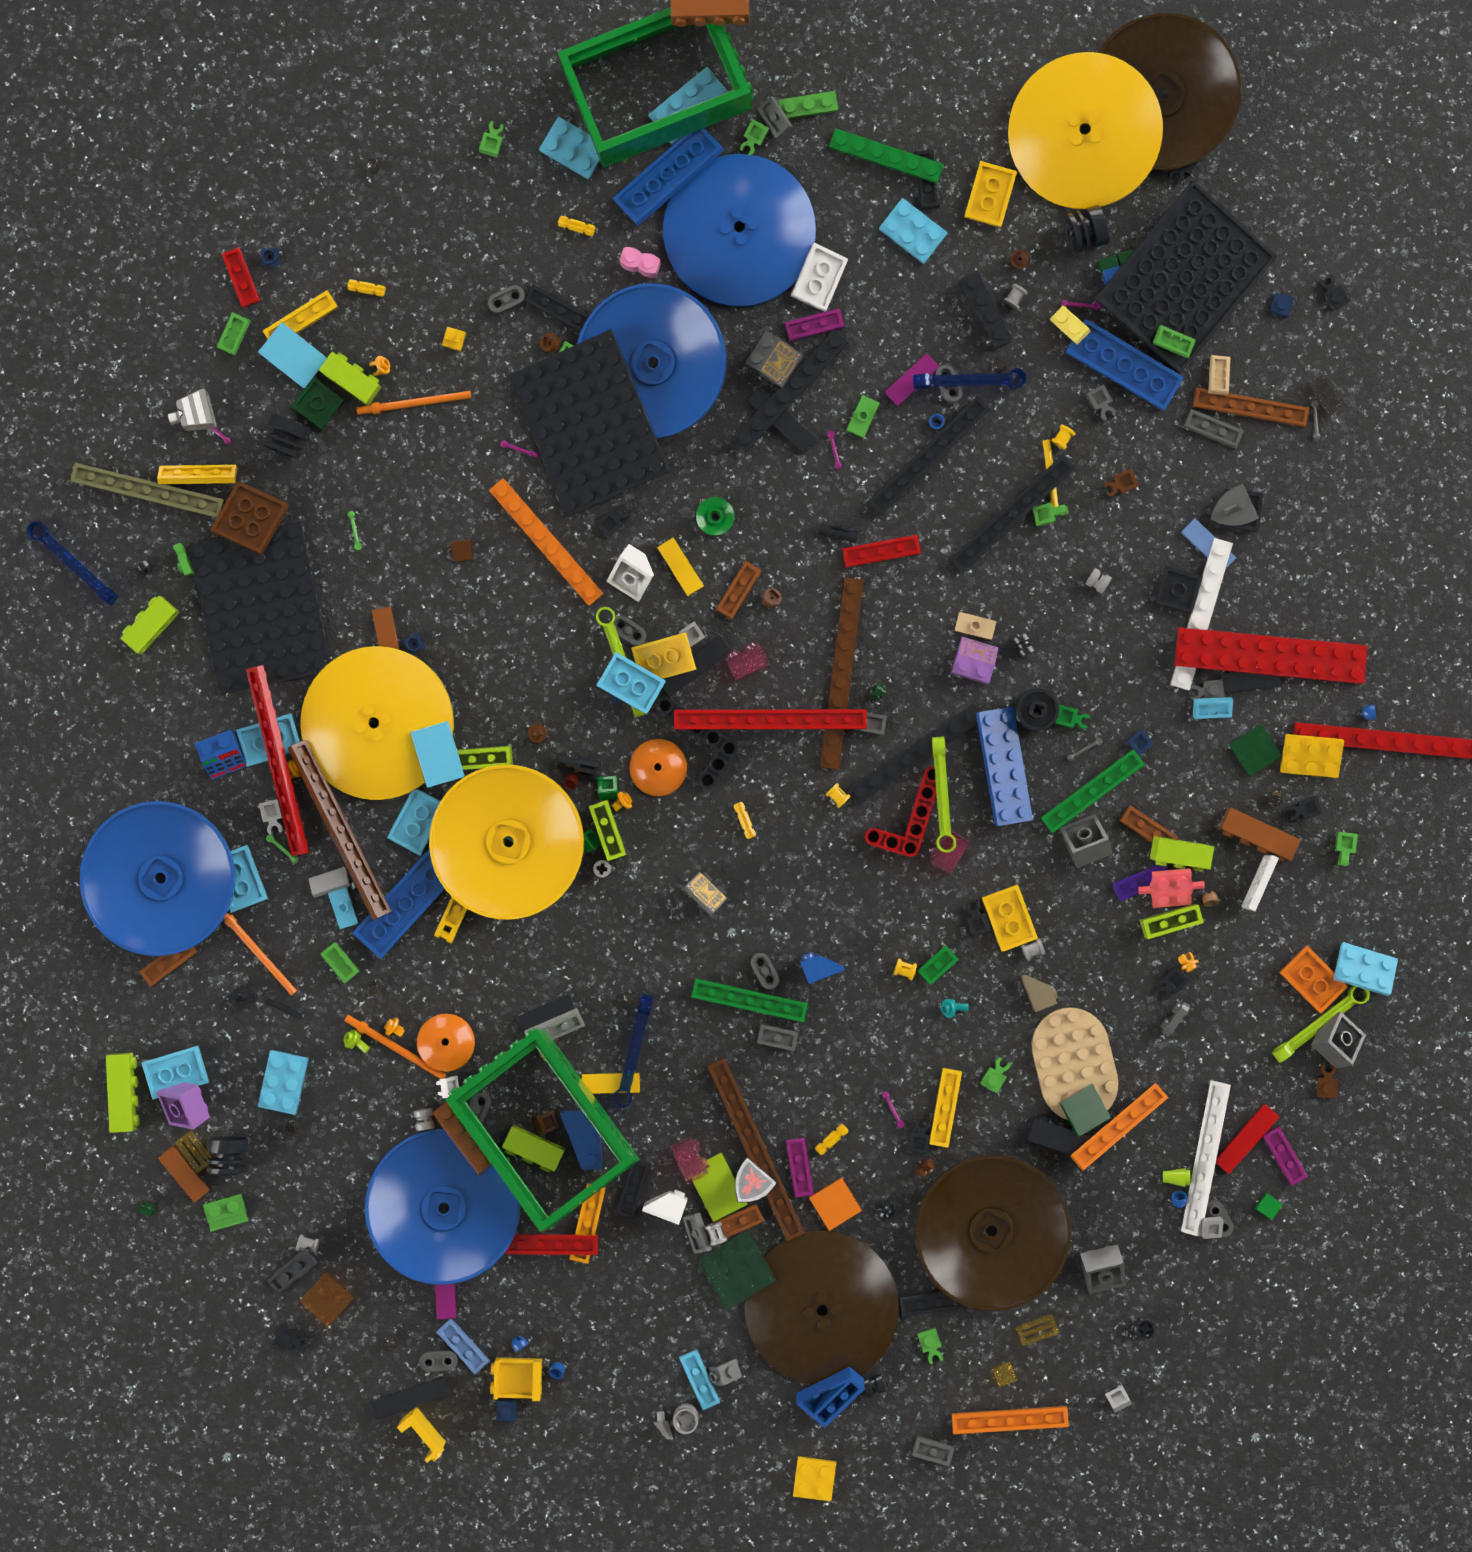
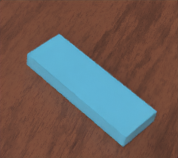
[679,1349,720,1410]

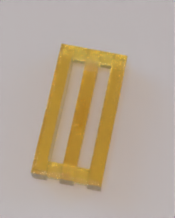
[174,1131,211,1173]
[1016,1314,1059,1346]

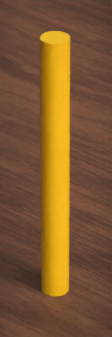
[1043,440,1058,508]

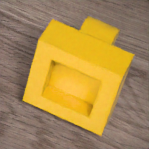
[442,327,466,351]

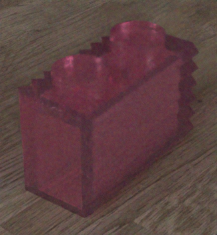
[726,642,770,681]
[929,830,970,874]
[670,1137,710,1184]

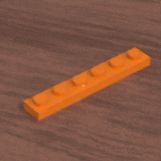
[1070,1083,1168,1171]
[951,1406,1069,1434]

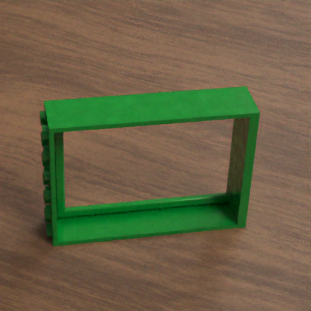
[558,7,754,168]
[445,1028,640,1232]

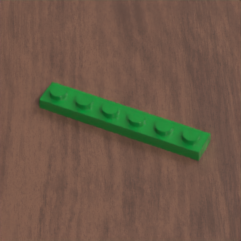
[829,128,944,184]
[1041,749,1145,833]
[691,978,808,1022]

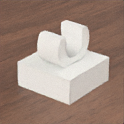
[436,1076,459,1098]

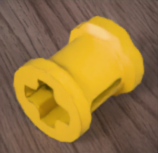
[1051,424,1076,450]
[825,783,851,808]
[893,959,917,980]

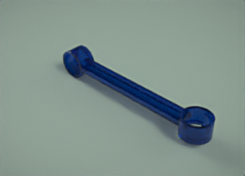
[913,368,1027,389]
[27,521,119,606]
[613,993,654,1108]

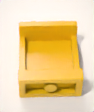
[490,1357,542,1401]
[397,1407,446,1463]

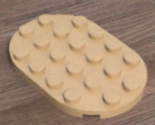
[1032,1007,1118,1120]

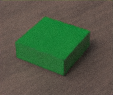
[1255,1193,1283,1220]

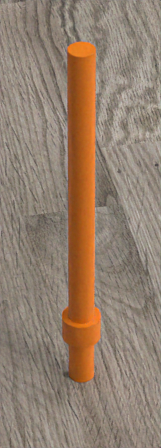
[357,391,471,415]
[224,912,297,996]
[344,1015,446,1079]

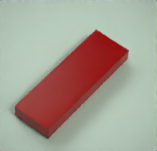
[221,247,261,308]

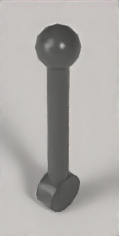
[1310,400,1320,440]
[1067,738,1103,761]

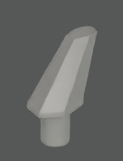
[654,1411,673,1439]

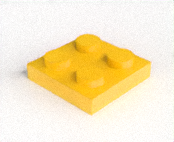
[793,1456,836,1501]

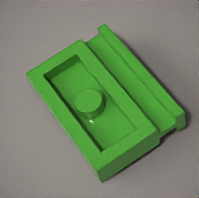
[203,1194,249,1232]

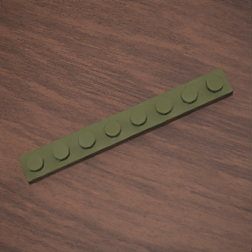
[70,463,225,518]

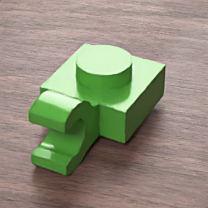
[1033,503,1069,527]
[1335,832,1358,866]

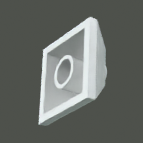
[606,544,654,602]
[642,1190,687,1225]

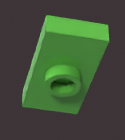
[217,312,251,356]
[1152,325,1196,358]
[846,395,880,438]
[320,942,360,984]

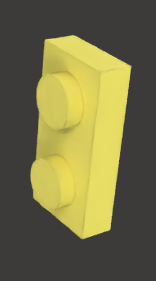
[1050,306,1091,345]

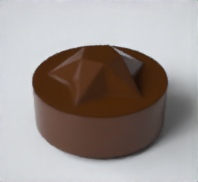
[1010,249,1030,269]
[540,333,560,353]
[761,588,782,608]
[528,724,547,743]

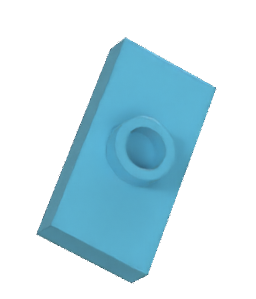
[1193,697,1233,719]
[328,887,359,929]

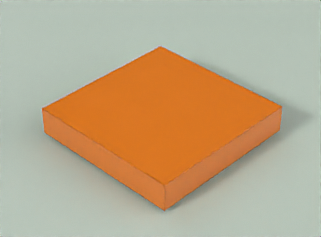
[809,1177,862,1231]

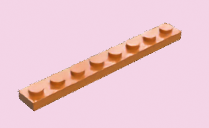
[489,478,603,606]

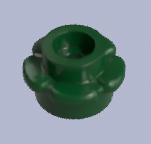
[871,682,887,700]
[138,1201,157,1216]

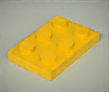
[964,161,1017,228]
[631,632,696,679]
[1280,734,1344,778]
[982,884,1038,952]

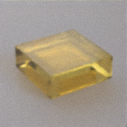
[992,1361,1017,1387]

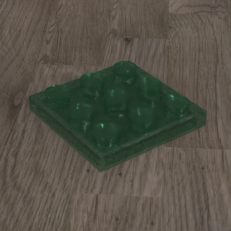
[698,1230,777,1311]

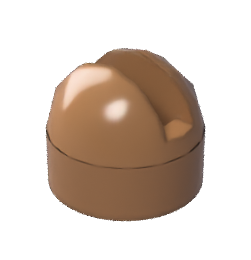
[1203,891,1219,907]

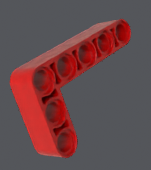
[864,766,937,857]

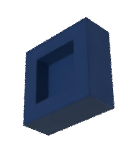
[1269,292,1294,317]
[1126,729,1154,756]
[496,1399,517,1422]

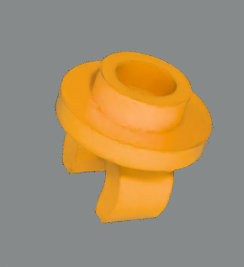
[369,356,390,376]
[288,759,301,779]
[612,792,632,811]
[1178,952,1199,973]
[384,1017,405,1037]

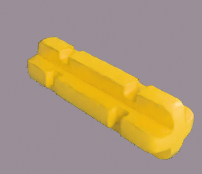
[558,216,595,236]
[348,279,385,297]
[734,802,756,839]
[815,1124,848,1155]

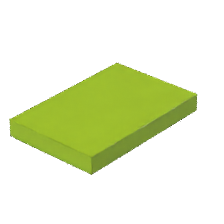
[687,1152,748,1222]

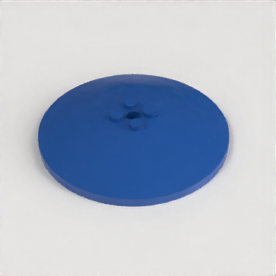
[663,154,816,307]
[577,283,727,439]
[80,801,236,956]
[365,1129,521,1285]

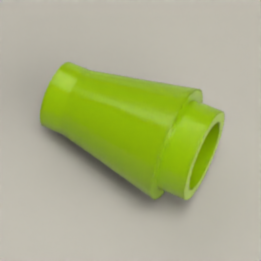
[1163,1168,1190,1187]

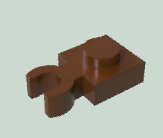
[1102,469,1139,497]
[1316,1064,1338,1098]
[914,1156,935,1177]

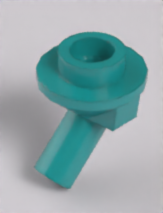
[941,999,969,1018]

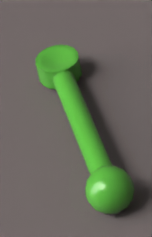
[347,511,362,550]
[266,835,298,863]

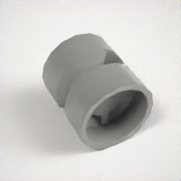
[673,1403,698,1434]

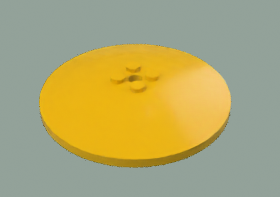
[1008,52,1163,209]
[301,647,454,800]
[429,765,584,920]

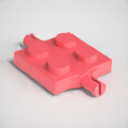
[1138,868,1205,908]

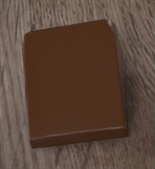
[451,539,473,562]
[532,1110,560,1136]

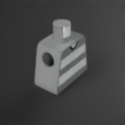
[168,388,217,431]

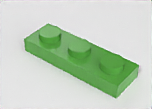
[779,91,838,119]

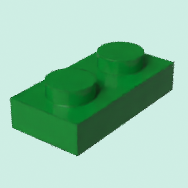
[917,945,959,985]

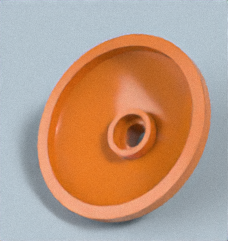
[630,739,687,796]
[417,1014,475,1072]

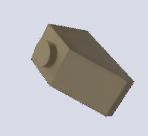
[1020,974,1058,1012]

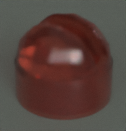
[562,774,579,791]

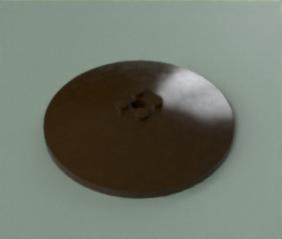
[1097,13,1241,171]
[915,1155,1071,1311]
[745,1230,899,1384]

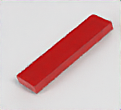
[842,535,921,568]
[1216,1104,1279,1174]

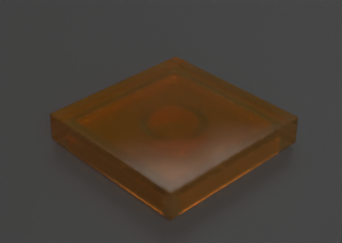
[300,1272,355,1327]

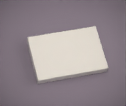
[791,243,848,312]
[1242,855,1279,911]

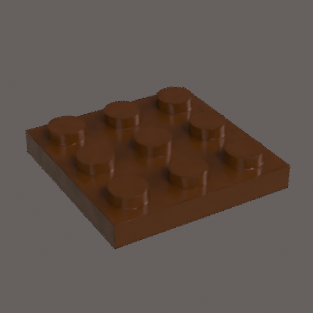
[210,481,289,555]

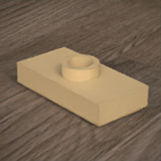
[1208,355,1230,395]
[954,612,996,640]

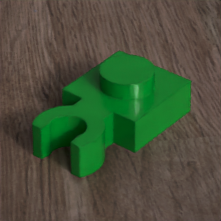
[1054,705,1090,729]

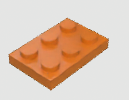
[1279,945,1348,1014]

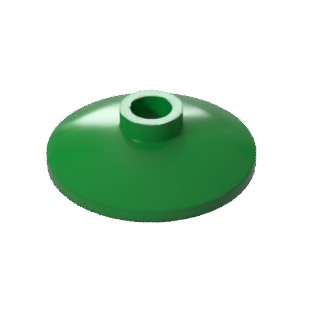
[696,497,734,536]

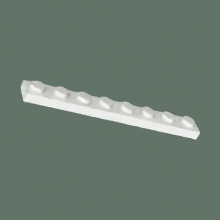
[1170,538,1233,691]
[1181,1081,1231,1236]

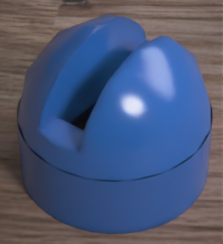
[929,413,945,429]
[1362,705,1376,720]
[1171,1191,1187,1208]
[511,1336,528,1353]
[548,1362,565,1379]

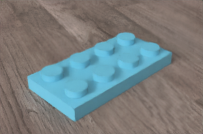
[648,67,728,146]

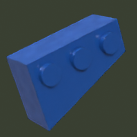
[560,1109,602,1170]
[796,1366,865,1428]

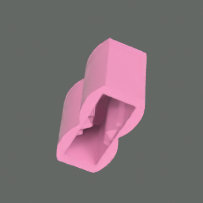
[619,247,661,278]

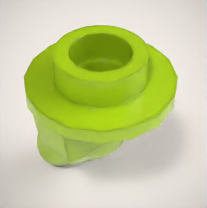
[344,1030,370,1053]

